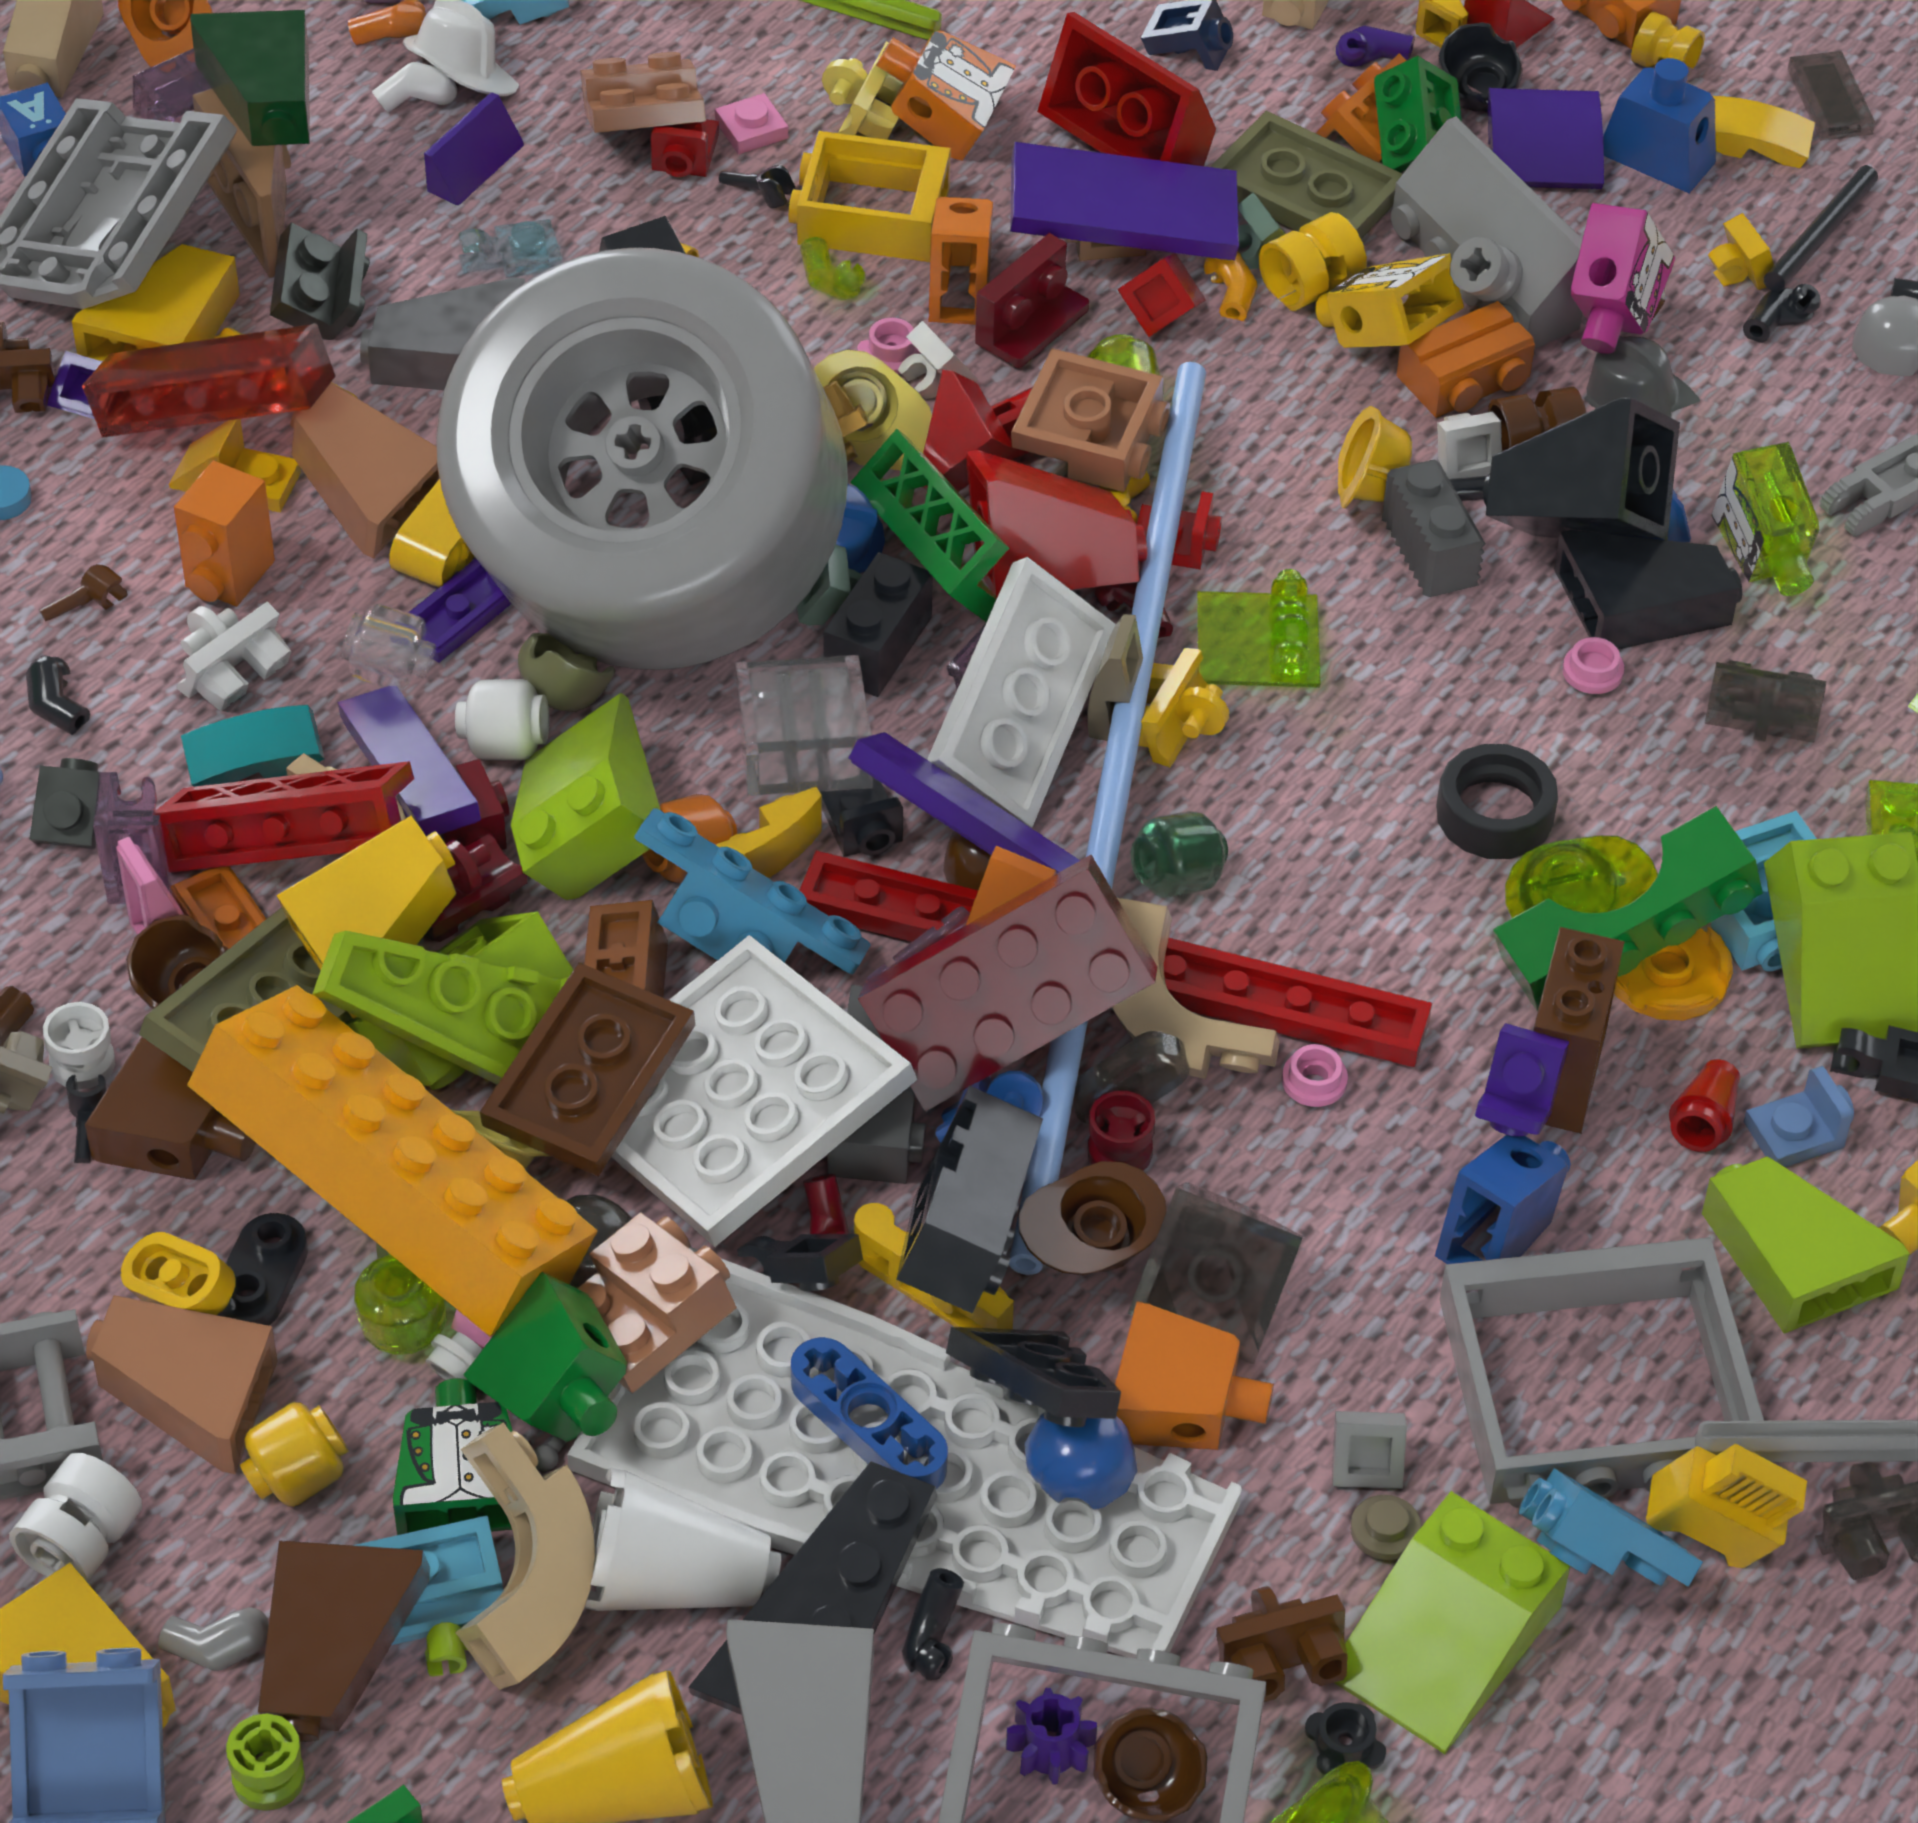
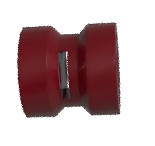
[1087,1091,1156,1171]

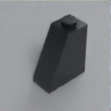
[1554,530,1742,649]

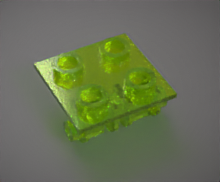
[1197,569,1321,688]

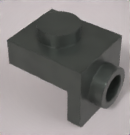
[29,758,114,849]

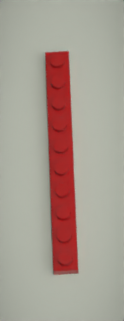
[799,850,1432,1067]

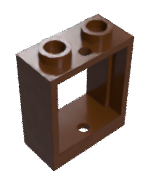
[1533,927,1625,1134]

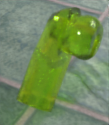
[800,237,866,300]

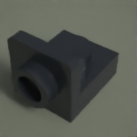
[819,777,903,857]

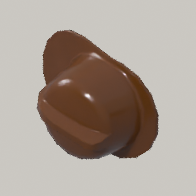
[1018,1161,1167,1276]

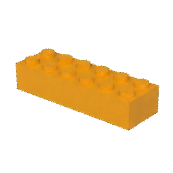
[187,985,598,1337]

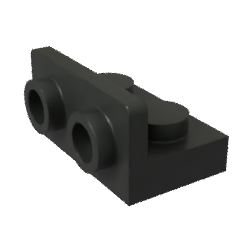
[269,222,370,340]

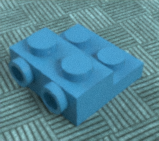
[1519,1468,1703,1587]

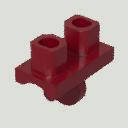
[426,834,528,942]

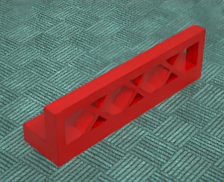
[151,761,414,873]

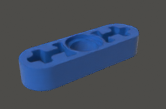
[791,1337,948,1489]

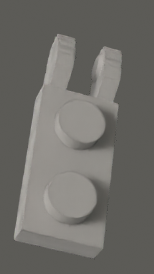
[1819,433,1918,537]

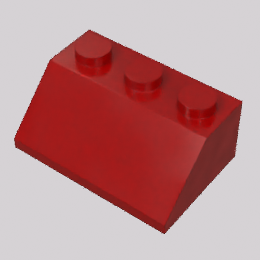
[1037,12,1216,166]

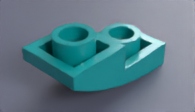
[181,705,325,787]

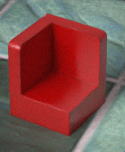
[1117,253,1206,337]

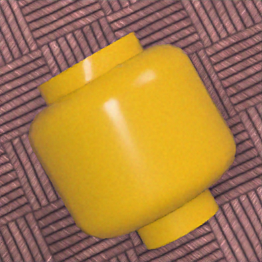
[239,1402,349,1507]

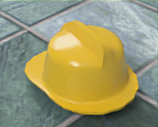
[1338,406,1412,509]

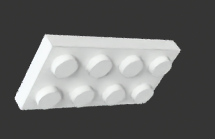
[927,557,1116,828]

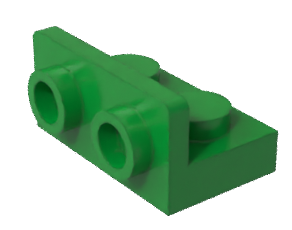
[1374,56,1462,173]

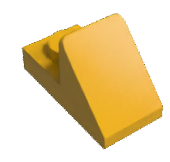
[169,416,301,512]

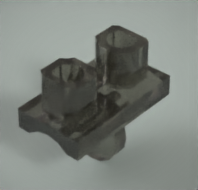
[1705,660,1826,743]
[1815,1462,1918,1580]

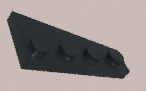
[688,1461,937,1714]

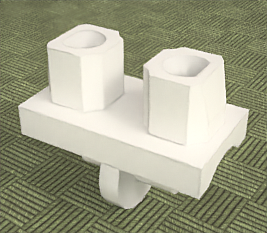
[176,601,291,711]

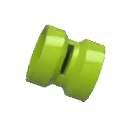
[226,1713,305,1811]

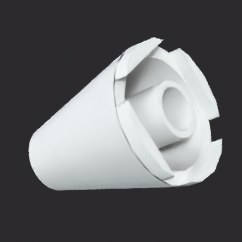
[585,1468,781,1611]

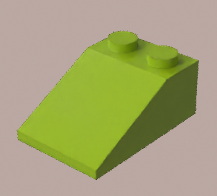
[511,693,660,900]
[1764,832,1918,1049]
[1334,1491,1570,1754]

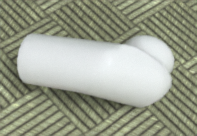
[372,62,457,113]

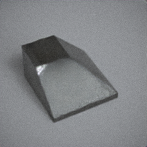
[1128,1182,1304,1364]

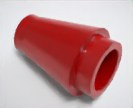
[1669,1059,1740,1152]

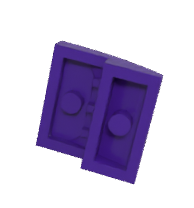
[1488,88,1604,189]

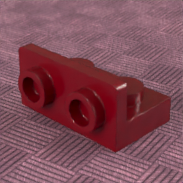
[975,233,1089,368]

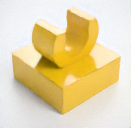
[1708,213,1774,290]

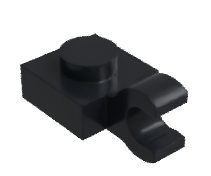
[1830,1025,1918,1101]
[737,1234,863,1291]

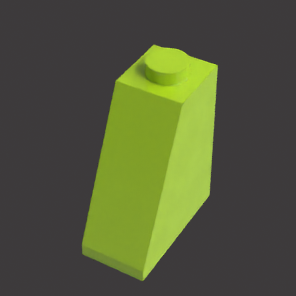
[1702,1156,1910,1334]

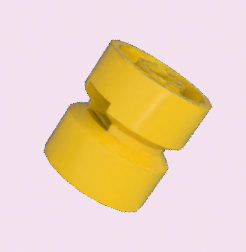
[1259,212,1367,311]

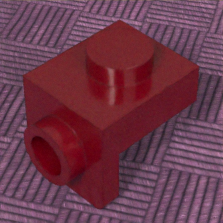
[441,759,510,850]

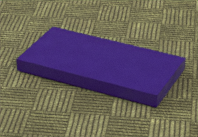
[1010,142,1239,260]

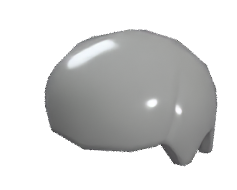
[1852,295,1918,376]

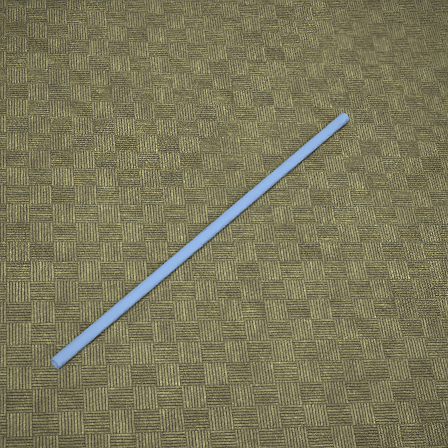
[1009,362,1206,1275]

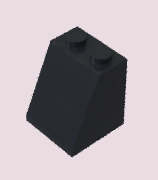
[1483,398,1680,540]

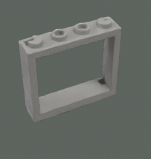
[1439,1237,1764,1508]
[938,1623,1266,1823]

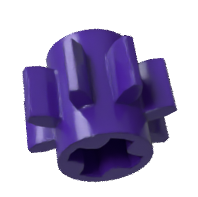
[1006,1688,1097,1785]

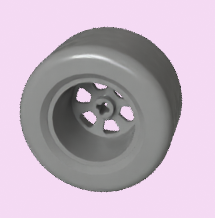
[436,248,848,670]

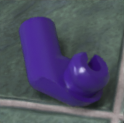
[1336,25,1415,67]

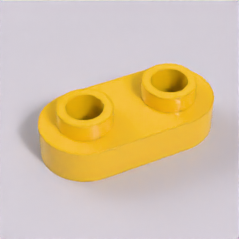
[120,1232,235,1315]

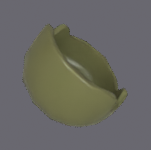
[518,633,616,712]

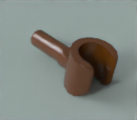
[39,564,128,622]

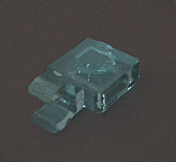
[459,219,562,278]

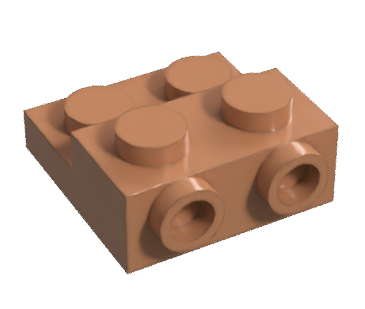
[580,52,706,133]
[1011,348,1170,492]
[577,1212,737,1394]

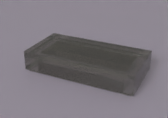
[1788,51,1875,141]

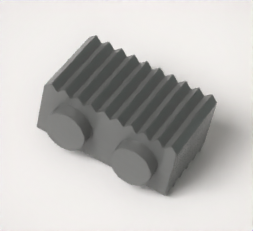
[1382,459,1486,597]

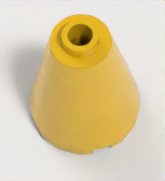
[501,1670,714,1823]

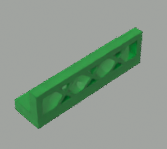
[850,428,1009,623]

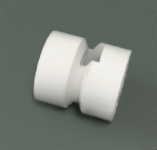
[9,1453,142,1582]

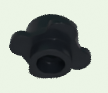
[1305,1702,1386,1778]

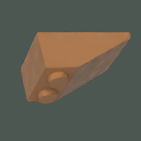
[192,89,291,278]

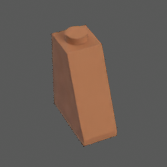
[290,382,440,558]
[86,1295,278,1474]

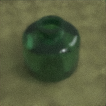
[1130,811,1228,898]

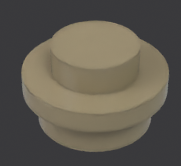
[1350,1495,1422,1560]

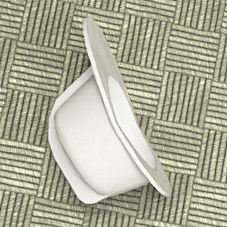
[403,0,519,96]

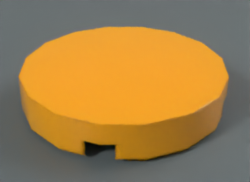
[1614,927,1733,1021]

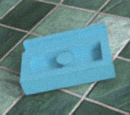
[354,1516,503,1645]

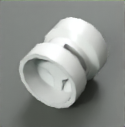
[43,1002,115,1090]

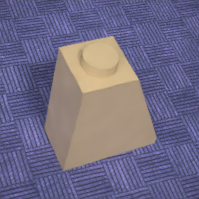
[3,0,104,98]

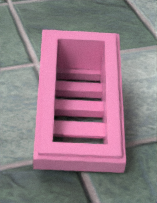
[116,837,185,935]

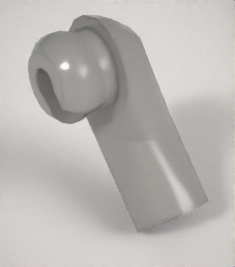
[158,1607,269,1671]

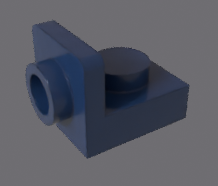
[1141,0,1233,71]

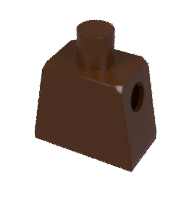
[85,1037,256,1180]

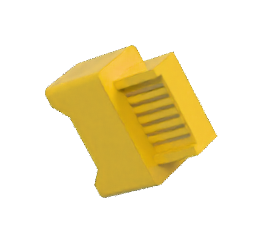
[1646,1443,1807,1568]

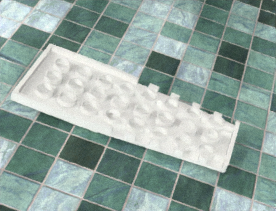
[567,1247,1242,1659]

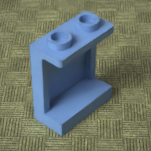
[3,1648,166,1823]

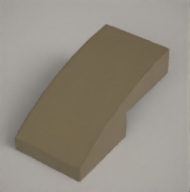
[1088,614,1143,741]

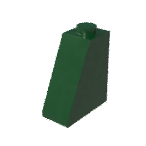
[190,10,310,146]

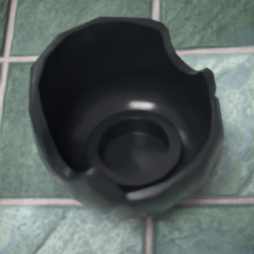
[1438,22,1523,112]

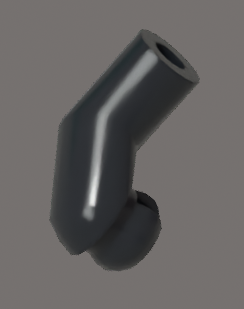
[1743,283,1821,343]
[902,1568,964,1681]

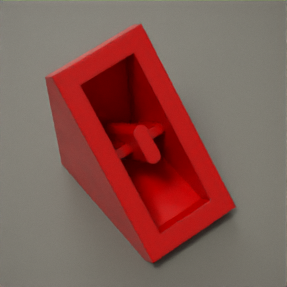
[1464,0,1555,48]
[922,369,1016,492]

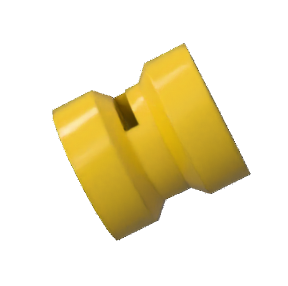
[1631,11,1705,68]

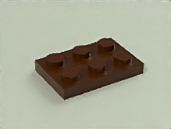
[480,962,696,1177]

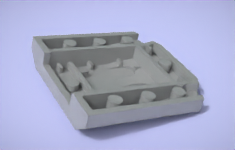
[0,98,238,309]

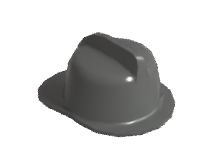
[1584,336,1700,417]

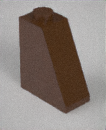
[258,1540,430,1742]

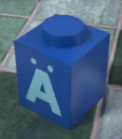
[0,82,66,177]

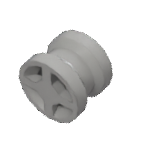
[1450,236,1522,304]

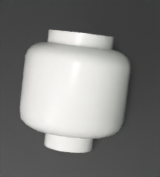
[455,679,549,760]

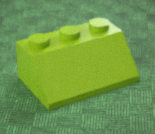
[345,911,573,1090]

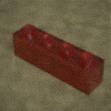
[82,324,336,438]

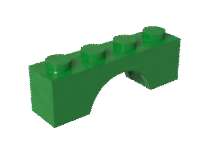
[1493,806,1763,1012]

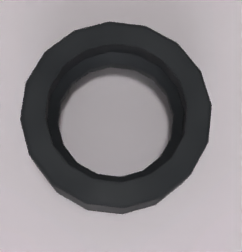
[1436,744,1558,859]

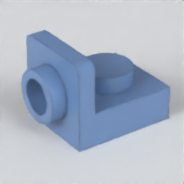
[1744,1066,1854,1167]

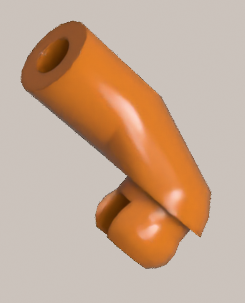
[348,0,426,45]

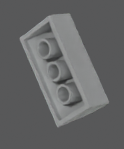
[1391,116,1582,349]

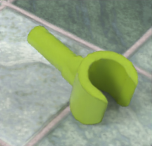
[425,1622,468,1677]

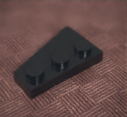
[946,1327,1121,1427]

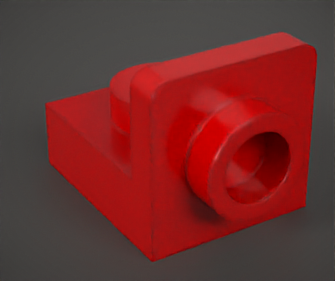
[651,119,719,177]
[1137,491,1222,570]

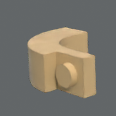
[1112,898,1280,1079]
[455,1422,595,1690]

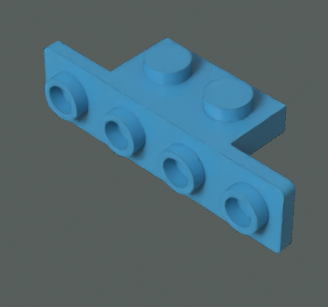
[634,808,871,974]

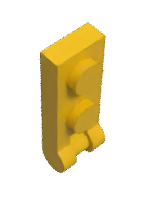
[854,1203,1014,1329]

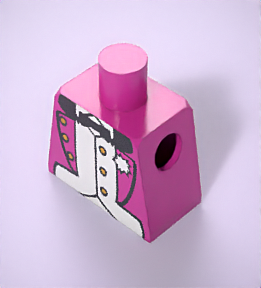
[1571,203,1675,354]

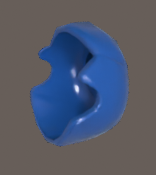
[1024,1412,1137,1509]

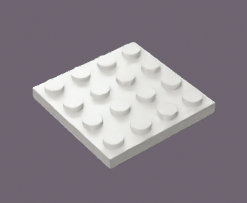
[612,935,917,1247]

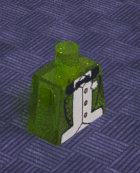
[1711,441,1819,596]

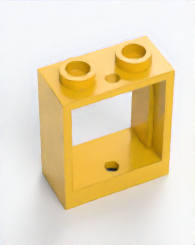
[788,131,951,262]

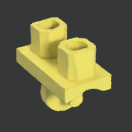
[822,41,903,140]

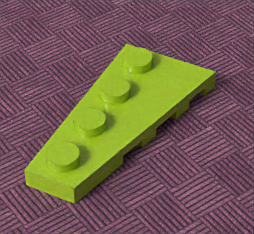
[312,930,569,1085]

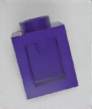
[1475,1023,1569,1136]

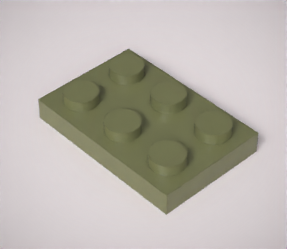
[1210,110,1402,239]

